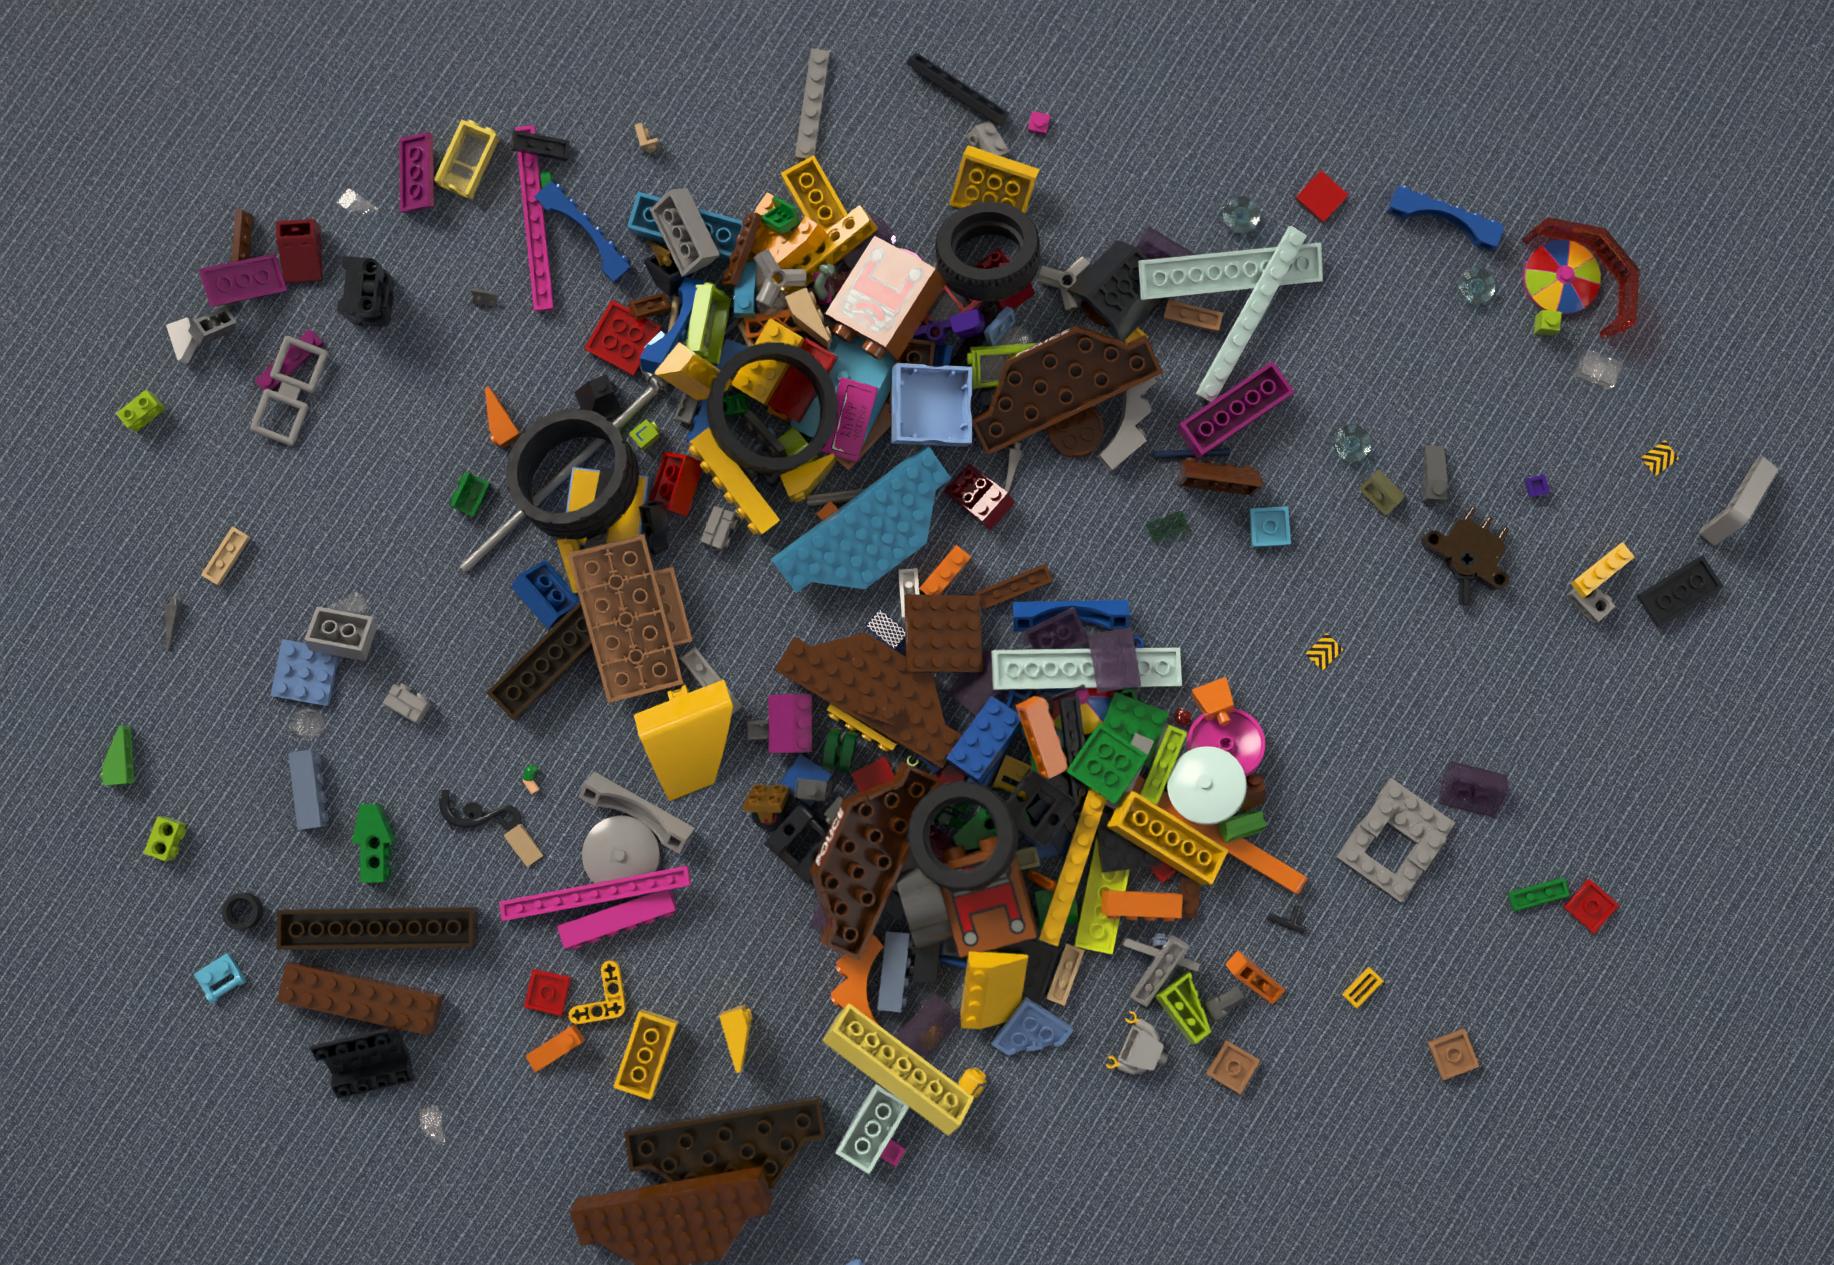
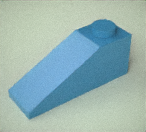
[734,261,757,318]

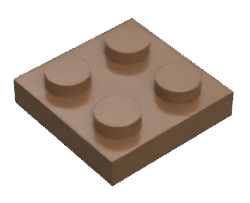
[1427,1029,1480,1080]
[1206,1039,1260,1095]

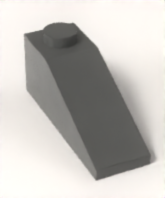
[1422,445,1448,503]

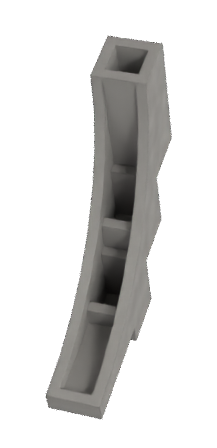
[1097,376,1157,471]

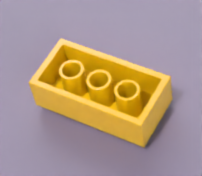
[781,155,848,232]
[731,318,805,406]
[613,1009,679,1100]

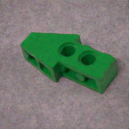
[953,801,1031,850]
[352,804,396,883]

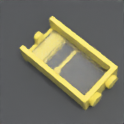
[434,119,500,200]

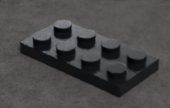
[1637,555,1724,628]

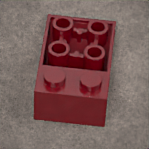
[276,219,323,283]
[973,248,1035,312]
[944,464,1015,531]

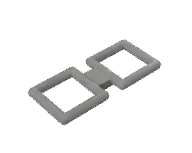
[250,336,329,446]

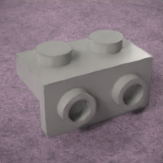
[967,121,1010,157]

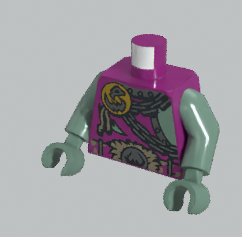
[813,264,850,306]

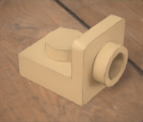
[635,123,660,153]

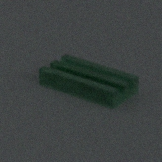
[1146,510,1189,543]

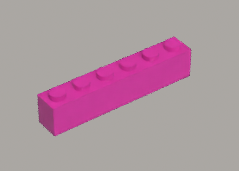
[557,889,678,950]

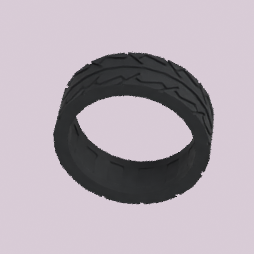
[707,342,838,474]
[506,409,639,540]

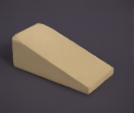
[504,824,543,867]

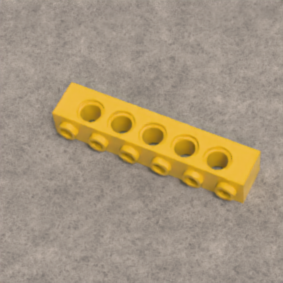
[772,205,878,296]

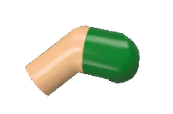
[523,765,540,795]

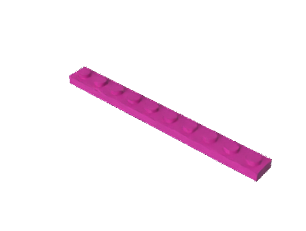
[515,125,554,312]
[499,866,691,921]

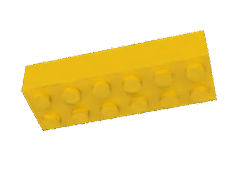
[688,427,780,536]
[1107,791,1228,885]

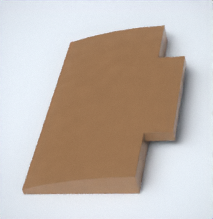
[568,533,693,703]

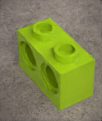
[116,390,166,432]
[144,816,186,861]

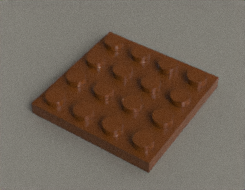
[904,594,983,673]

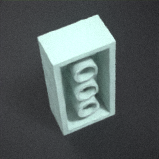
[836,1082,909,1174]

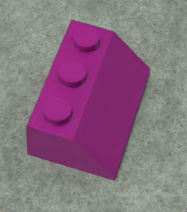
[768,694,812,753]

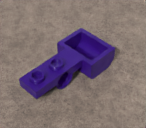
[911,309,986,343]

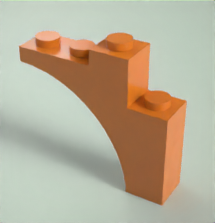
[830,932,884,1027]

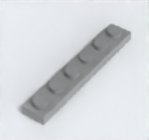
[795,48,830,160]

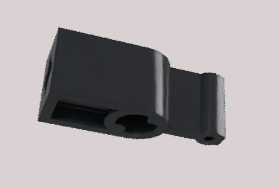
[639,501,669,555]

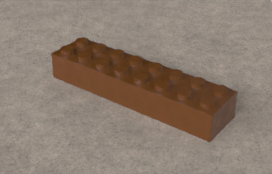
[277,961,444,1035]

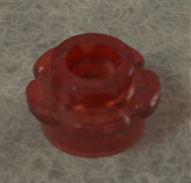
[1173,708,1191,725]

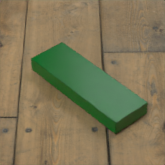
[1507,877,1570,912]

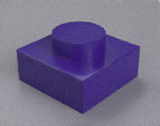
[1524,474,1550,498]

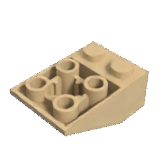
[785,288,833,350]

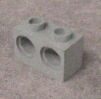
[1566,586,1615,624]

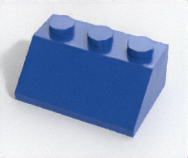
[511,560,580,629]

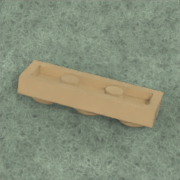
[201,526,251,586]
[1046,943,1085,1006]

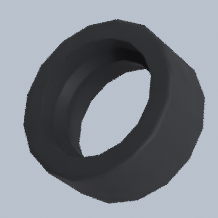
[222,893,263,930]

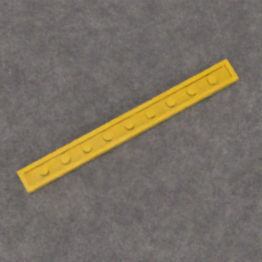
[1038,788,1107,946]

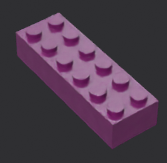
[1176,361,1295,459]

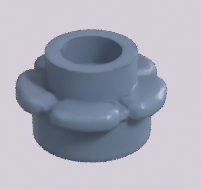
[1151,934,1169,948]

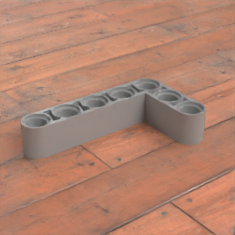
[1698,456,1778,546]

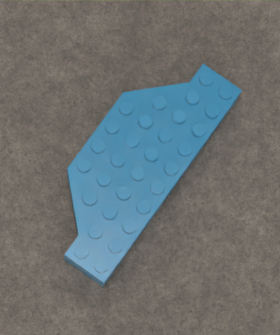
[771,445,951,593]

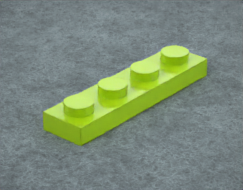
[1139,725,1187,804]

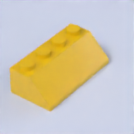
[655,342,732,401]

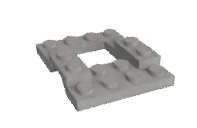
[1336,778,1455,902]

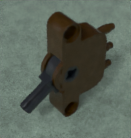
[1421,507,1509,606]

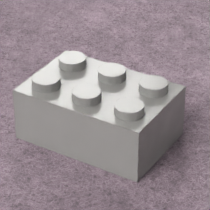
[304,607,377,661]

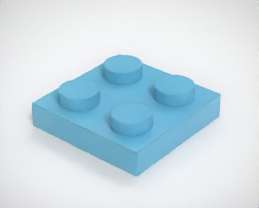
[1249,506,1291,547]

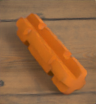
[1026,869,1057,891]

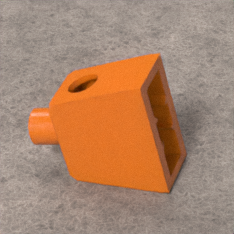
[1192,677,1234,726]

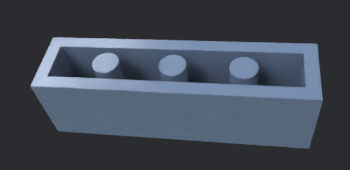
[288,750,328,830]
[878,930,913,1013]

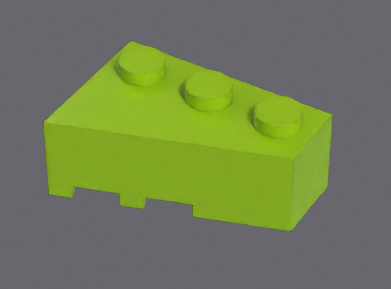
[1155,972,1211,1044]

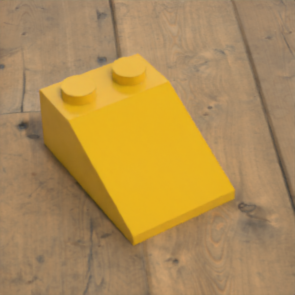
[780,453,836,503]
[719,1005,753,1073]

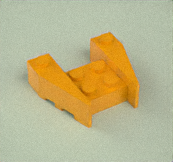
[747,192,828,282]

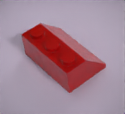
[649,452,702,517]

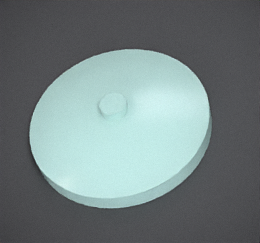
[1167,747,1247,825]

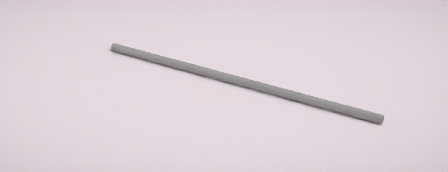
[460,378,669,573]

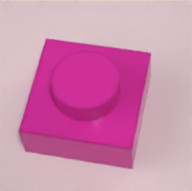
[1028,111,1050,135]
[880,1139,906,1167]

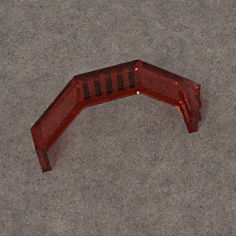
[1522,217,1640,338]

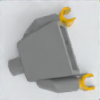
[1106,1011,1168,1075]

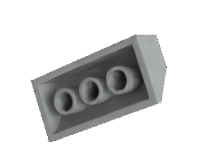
[650,188,720,277]

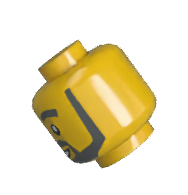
[958,1068,987,1098]

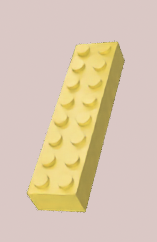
[822,1003,974,1136]

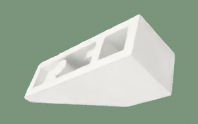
[898,568,919,630]

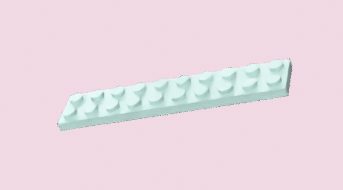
[1138,243,1323,300]
[992,648,1182,690]

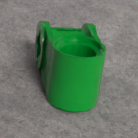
[723,393,751,418]

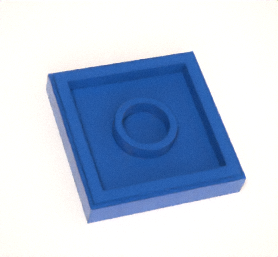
[780,754,832,807]

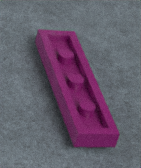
[255,329,325,391]

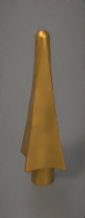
[647,239,672,267]

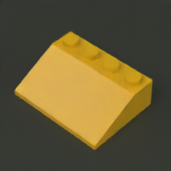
[949,145,1040,213]
[960,951,1028,1029]

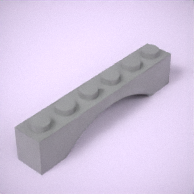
[579,772,695,854]

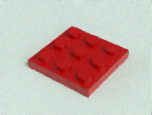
[584,300,662,377]

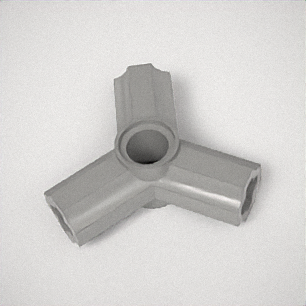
[753,249,806,308]
[1037,256,1091,312]

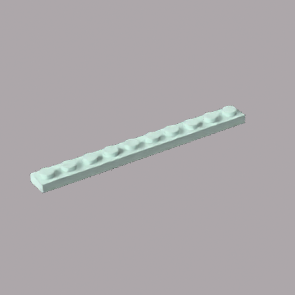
[1196,226,1307,403]

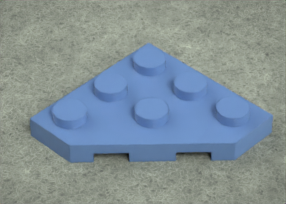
[991,997,1073,1055]

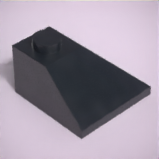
[644,247,694,296]
[575,374,623,420]

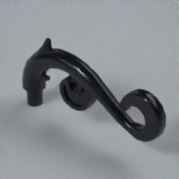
[439,790,521,830]

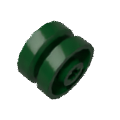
[822,728,857,774]
[934,802,971,830]

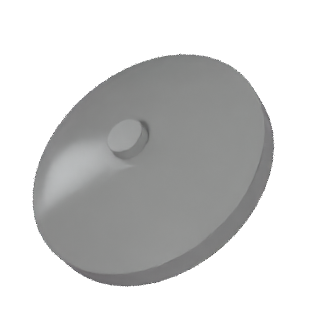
[582,816,660,883]

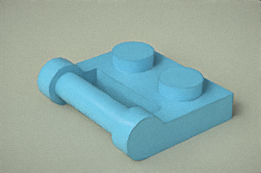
[194,952,246,1004]

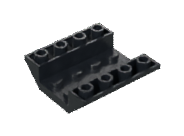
[1067,240,1167,342]
[309,1026,414,1099]

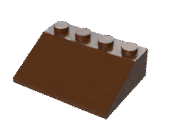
[1177,458,1263,496]

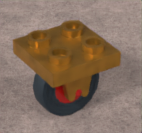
[742,784,791,831]

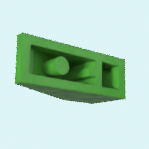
[101,725,134,786]

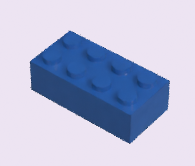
[946,696,1022,784]

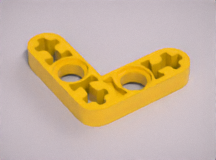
[569,960,626,1024]

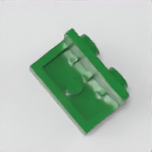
[761,196,800,234]
[450,472,491,518]

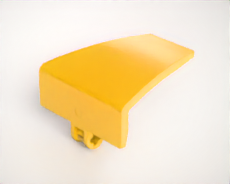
[634,680,733,801]

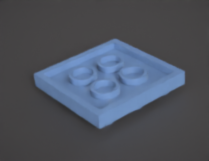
[270,639,339,706]

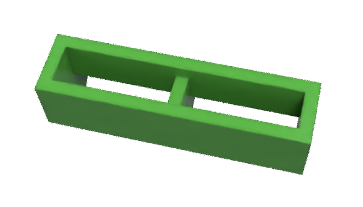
[1218,810,1268,843]

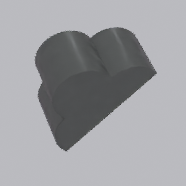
[896,867,954,950]

